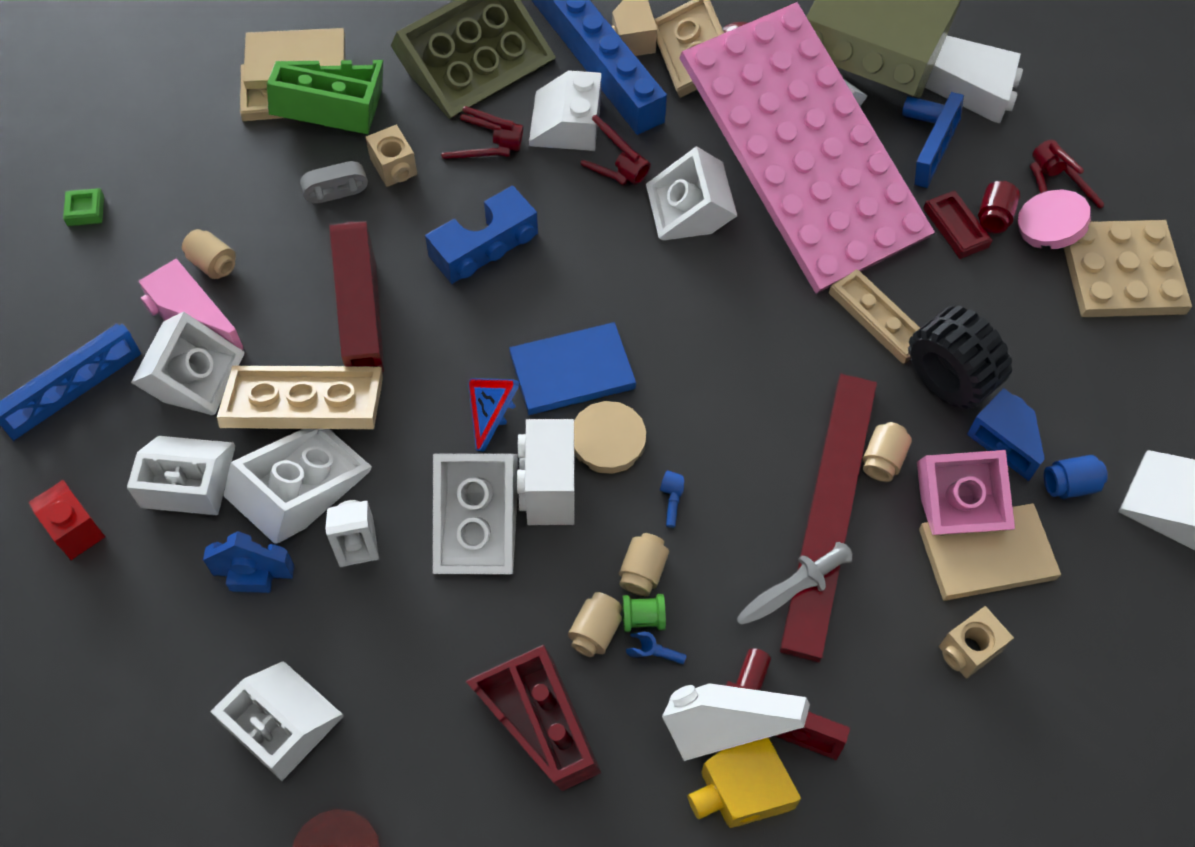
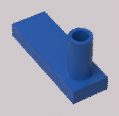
[902,92,964,188]

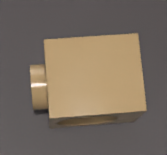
[366,124,417,187]
[939,606,1014,679]

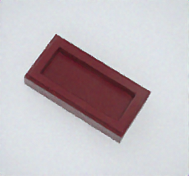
[923,190,992,259]

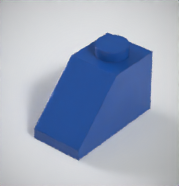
[967,388,1045,481]

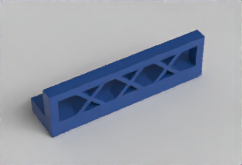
[0,323,141,441]

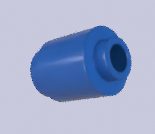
[1044,455,1108,499]

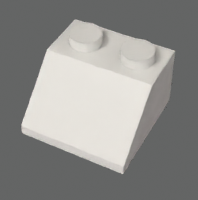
[529,70,601,151]
[646,146,737,240]
[131,312,245,415]

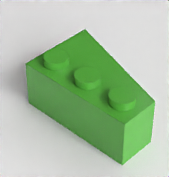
[267,60,383,134]

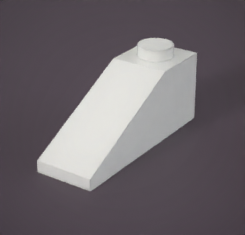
[662,684,810,761]

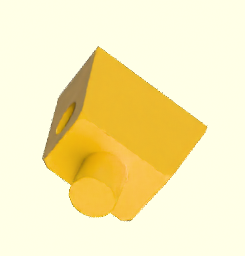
[687,737,801,828]

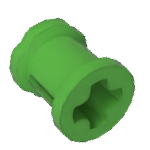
[622,594,666,632]

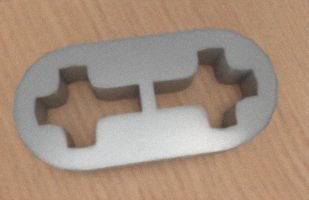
[300,161,368,203]

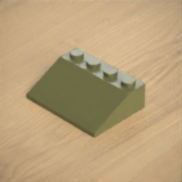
[391,0,556,119]
[806,0,961,98]

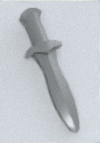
[737,542,853,624]

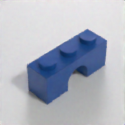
[425,185,538,284]

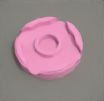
[1018,189,1091,249]

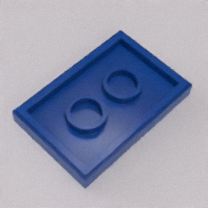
[509,322,636,416]

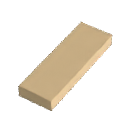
[829,269,920,365]

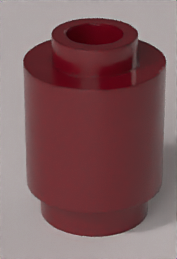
[978,181,1020,233]

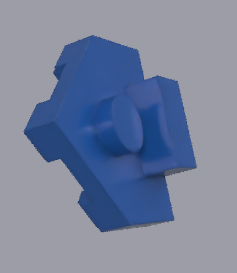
[203,531,295,593]

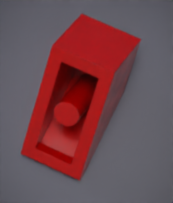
[29,480,106,560]

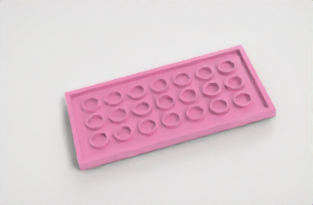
[679,2,935,294]

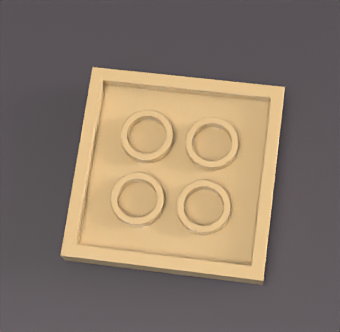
[1063,220,1192,317]

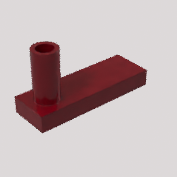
[726,649,850,760]

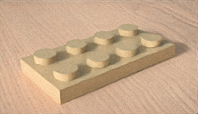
[217,366,383,429]

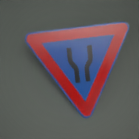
[468,378,519,452]

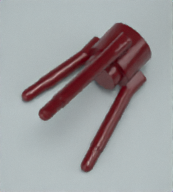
[441,106,524,159]
[580,115,651,186]
[1030,140,1104,208]

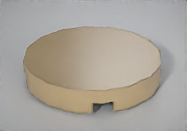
[574,401,646,474]

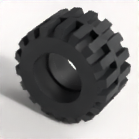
[908,306,1012,409]

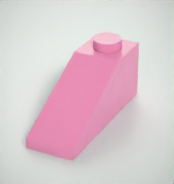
[139,258,244,350]

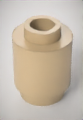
[182,229,236,279]
[863,422,912,482]
[619,533,669,596]
[568,592,623,657]

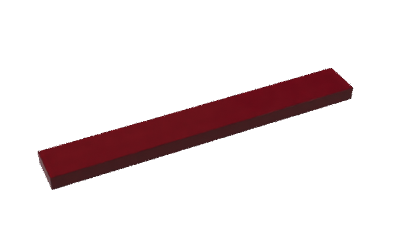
[780,374,877,663]

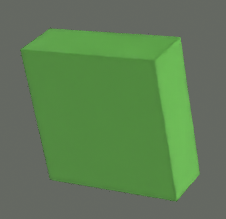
[63,188,104,226]

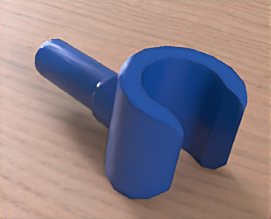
[660,470,684,528]
[625,631,686,664]

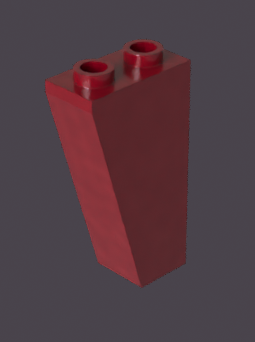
[329,221,384,372]

